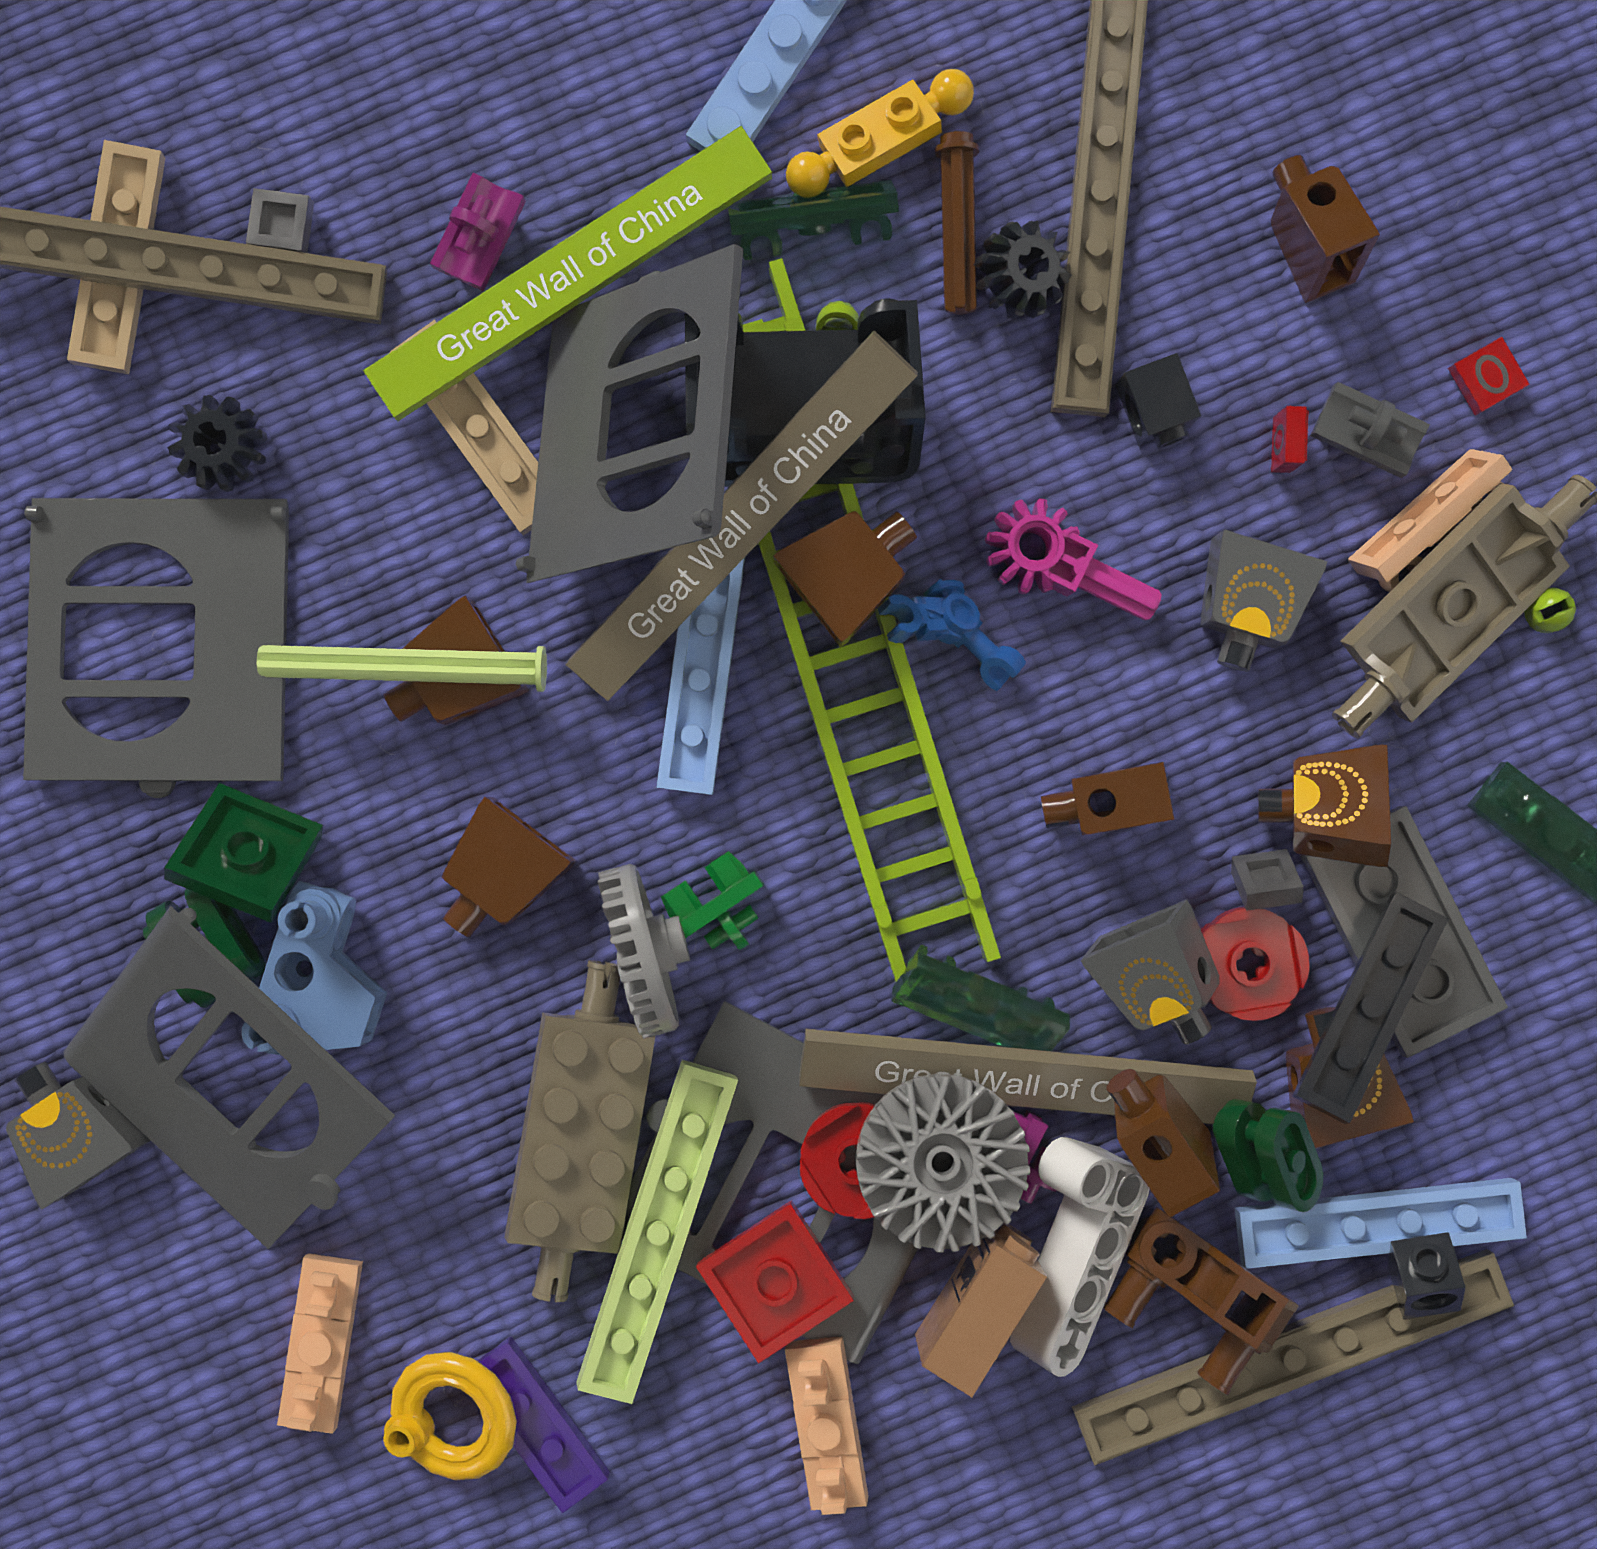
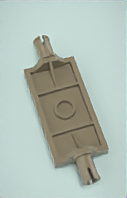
[1332,474,1597,739]
[504,960,656,1302]

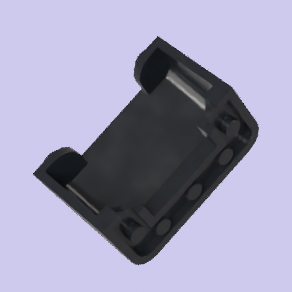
[684,298,926,487]

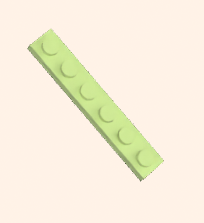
[576,1060,738,1404]

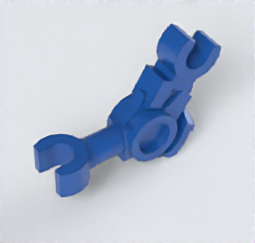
[878,578,1026,691]

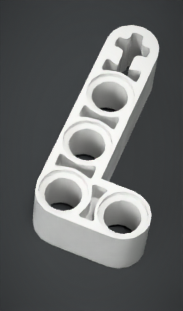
[1010,1137,1150,1377]

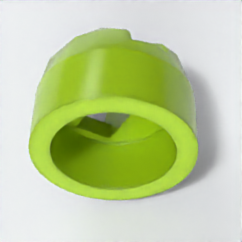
[816,301,859,330]
[1524,587,1576,633]

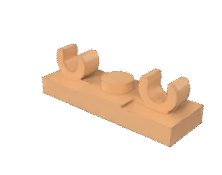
[1348,449,1512,592]
[277,1253,363,1434]
[785,1336,869,1515]

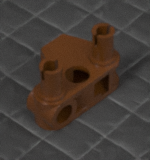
[1103,1207,1299,1395]

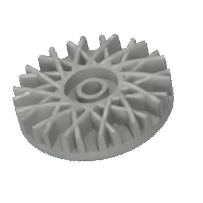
[598,864,690,1039]
[856,1074,1030,1253]

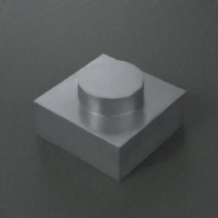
[246,188,314,253]
[1231,849,1303,911]

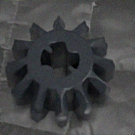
[973,221,1072,319]
[167,395,268,492]

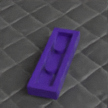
[478,1336,610,1514]

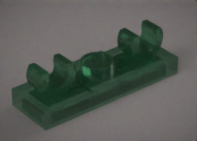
[728,180,899,261]
[1467,761,1597,905]
[891,945,1070,1051]

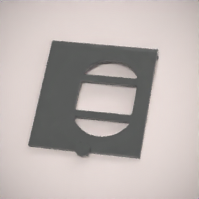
[516,244,743,583]
[23,498,289,798]
[64,906,395,1249]
[622,1001,953,1364]

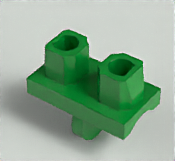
[661,851,764,951]

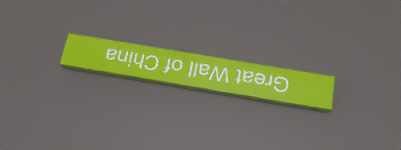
[363,126,772,422]

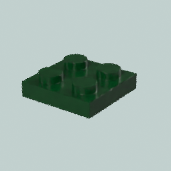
[164,783,323,923]

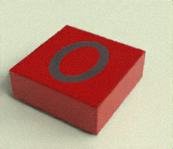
[1447,337,1530,416]
[1271,406,1309,473]

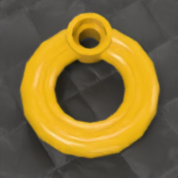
[383,1352,517,1480]

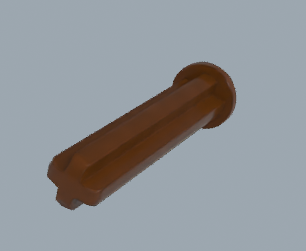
[935,131,979,315]

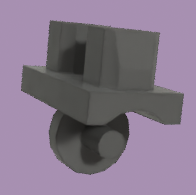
[1310,382,1430,478]

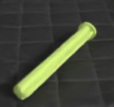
[256,645,547,692]

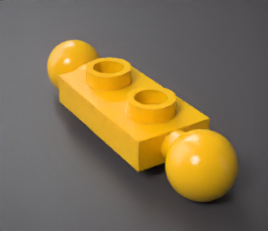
[786,69,974,198]

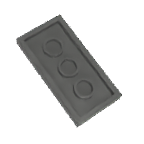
[1300,806,1508,1058]

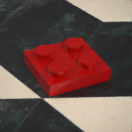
[696,1200,854,1364]

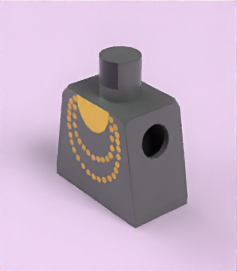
[1200,530,1328,672]
[1081,899,1220,1044]
[6,1061,151,1210]

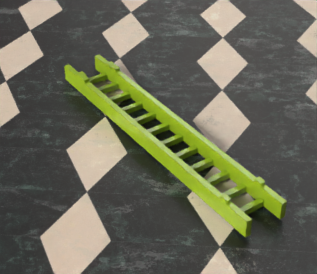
[743,258,1001,990]

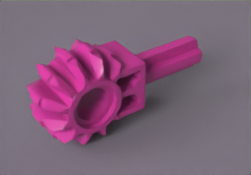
[985,498,1162,620]

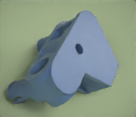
[241,881,388,1055]

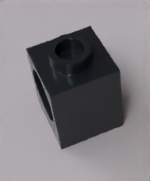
[1115,353,1201,449]
[1388,1232,1466,1320]

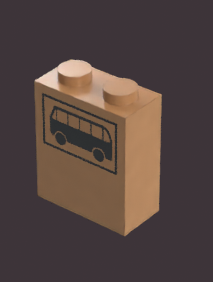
[915,1223,1047,1397]

